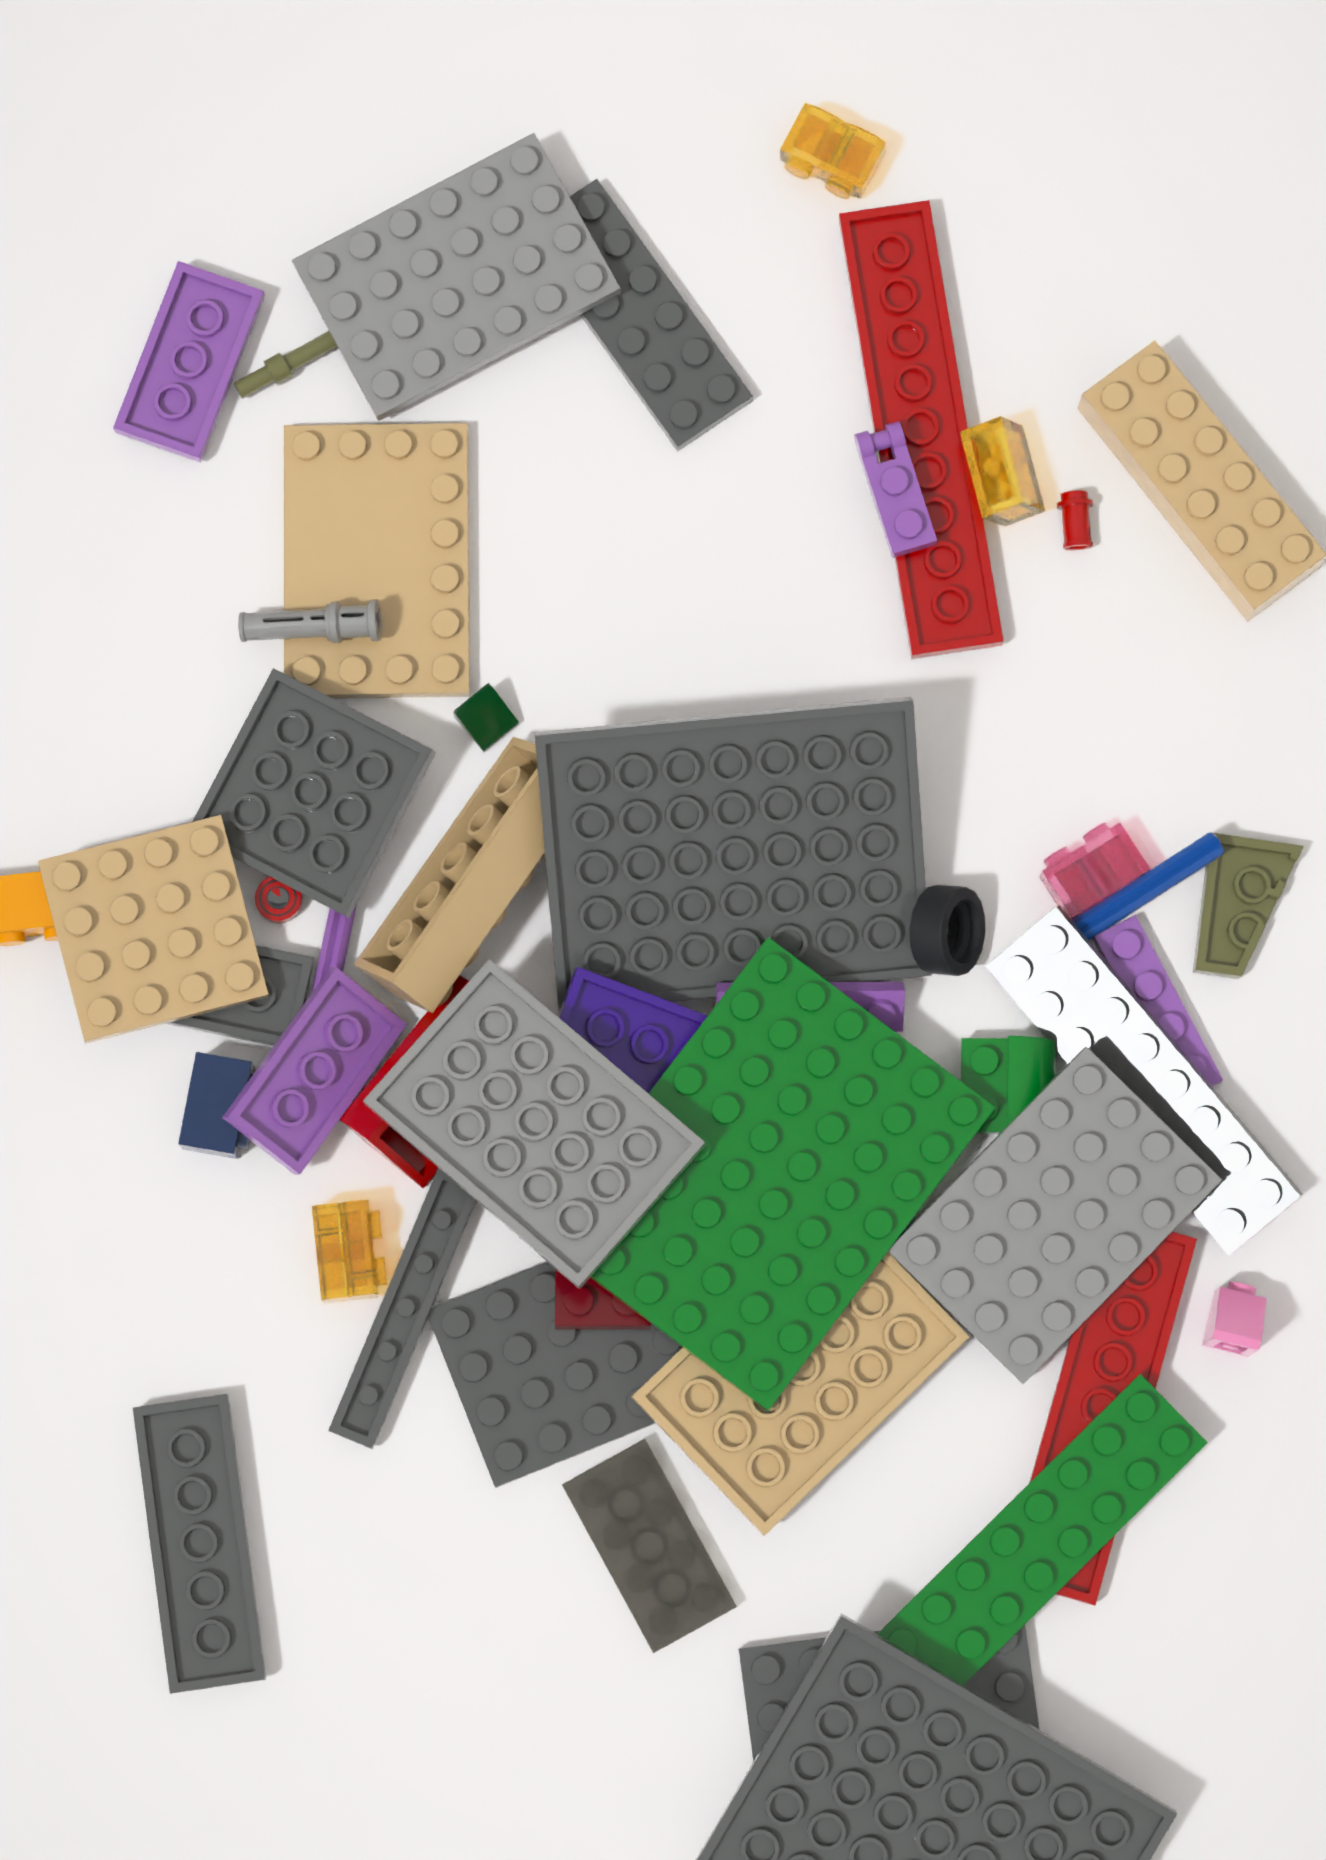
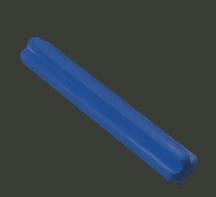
[1072,832,1224,940]

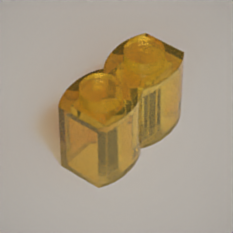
[780,103,886,199]

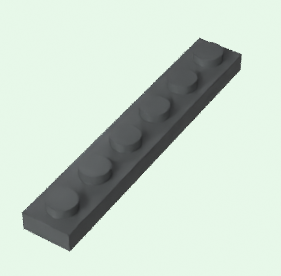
[328,1168,476,1449]

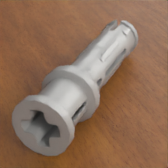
[238,599,382,643]

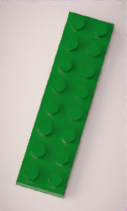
[877,1374,1208,1685]

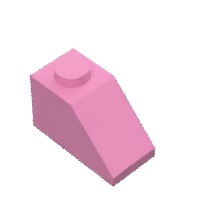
[1202,1281,1266,1357]

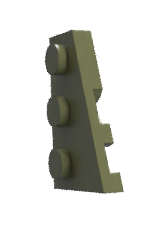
[1193,833,1304,979]

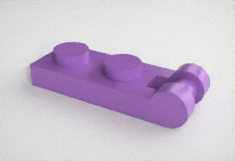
[854,421,937,558]

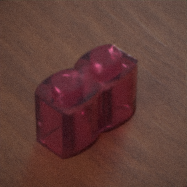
[1039,822,1151,920]

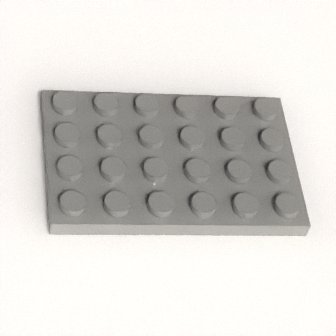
[291,133,621,421]
[363,959,706,1289]
[888,1046,1222,1384]

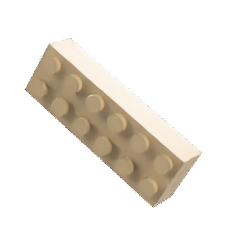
[1077,340,1326,622]
[353,737,544,1013]

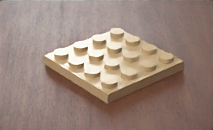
[38,815,269,1044]

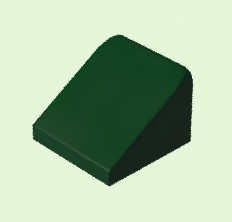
[453,683,519,753]

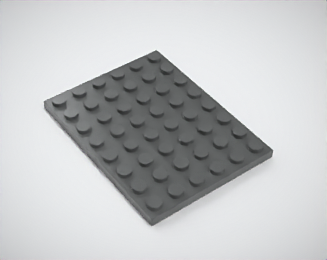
[534,697,932,1011]
[695,1613,1177,1860]

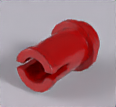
[1056,490,1094,551]

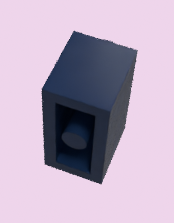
[178,1052,256,1159]

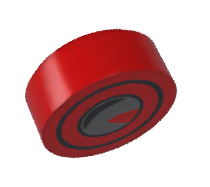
[255,877,303,924]

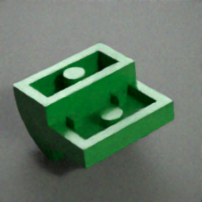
[961,1036,1056,1134]

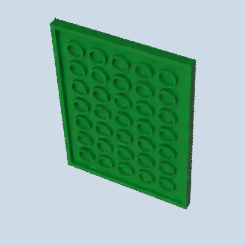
[590,937,996,1412]

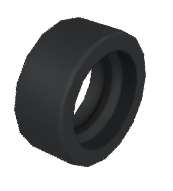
[910,885,985,976]

